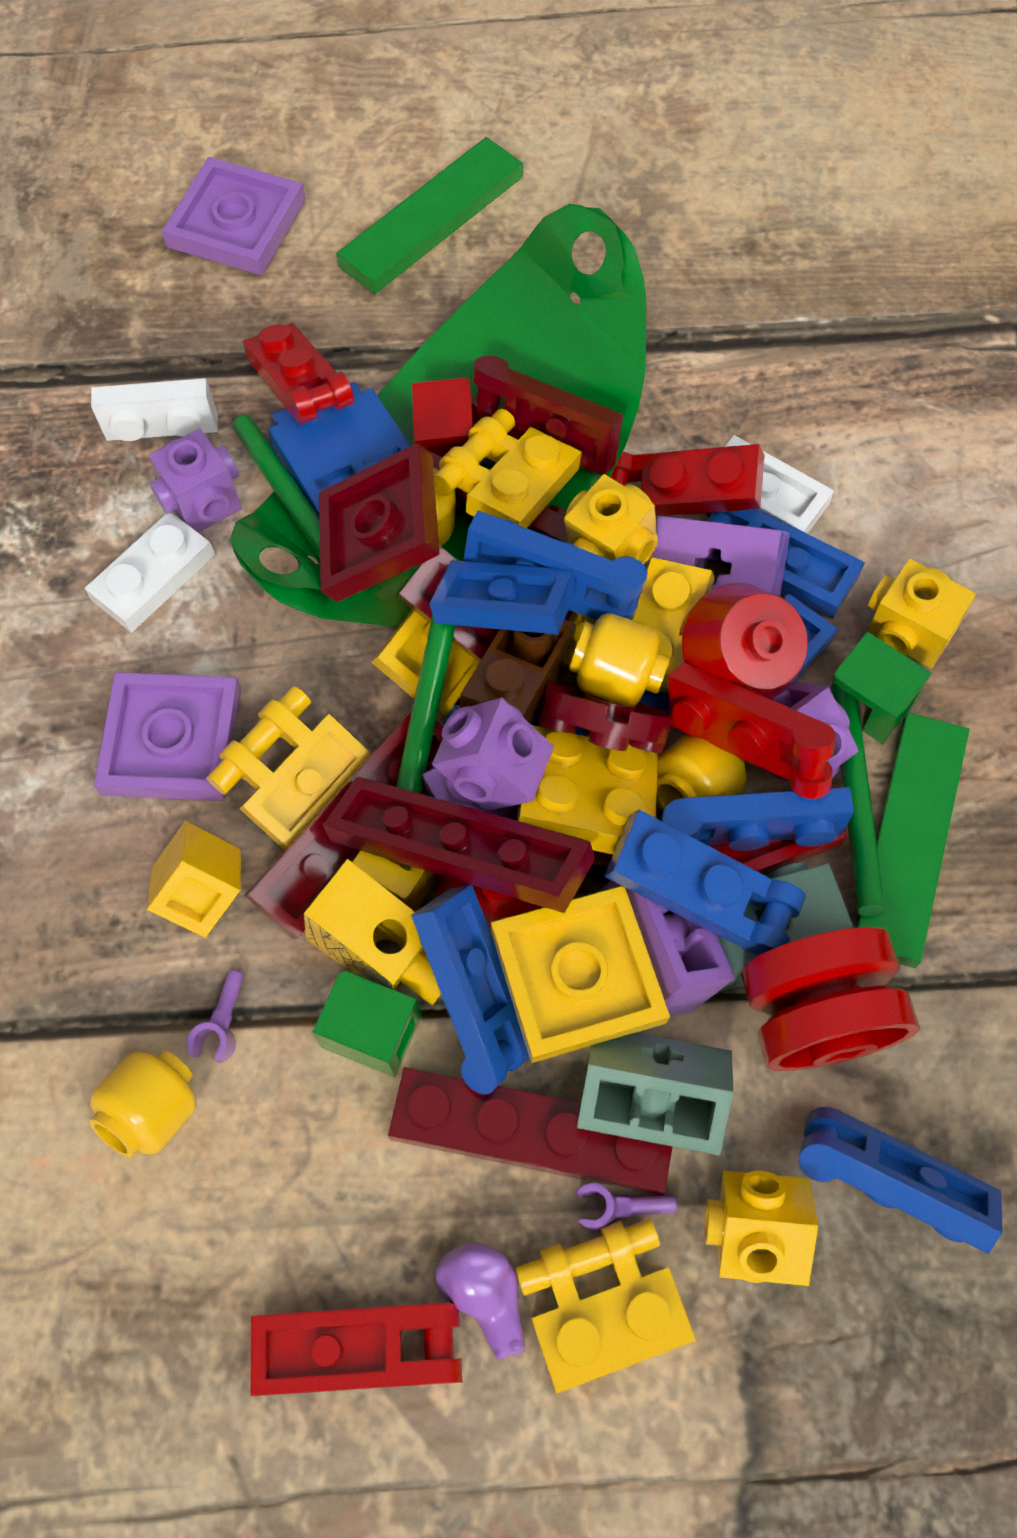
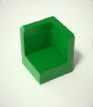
[832,631,932,744]
[312,971,422,1078]

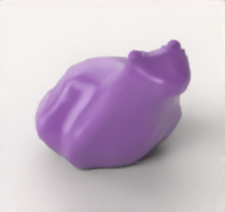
[436,1242,525,1359]

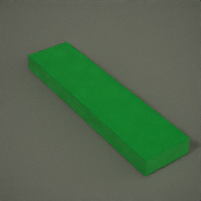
[336,137,523,295]
[855,712,970,969]

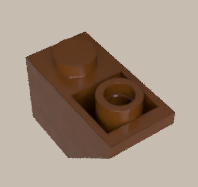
[460,619,576,726]

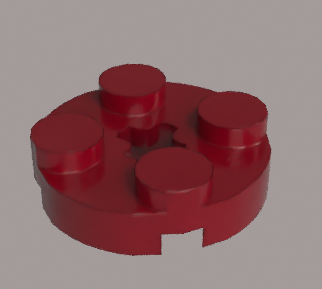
[538,683,673,753]

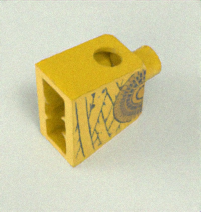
[304,859,442,1006]

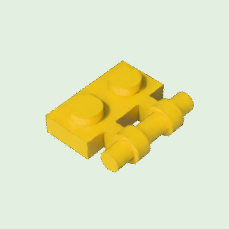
[434,409,582,528]
[206,686,370,850]
[514,1218,696,1394]

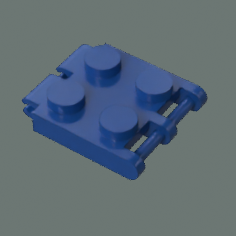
[268,381,411,515]

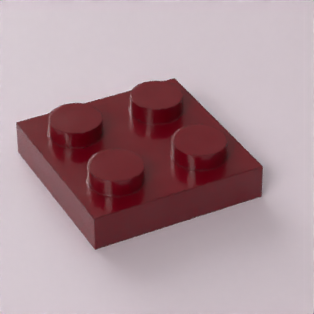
[319,443,440,603]

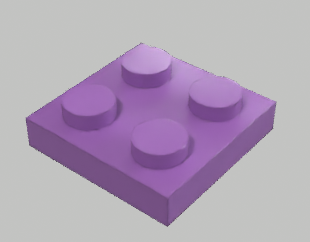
[162,157,306,276]
[94,672,242,801]

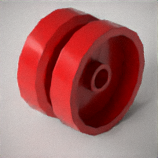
[740,927,921,1071]

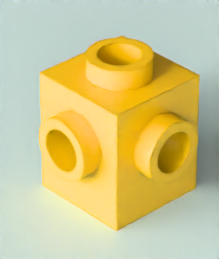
[564,474,658,565]
[868,558,977,669]
[704,1170,819,1286]

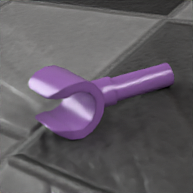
[187,970,244,1063]
[576,1183,677,1232]

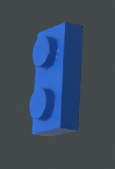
[429,560,577,635]

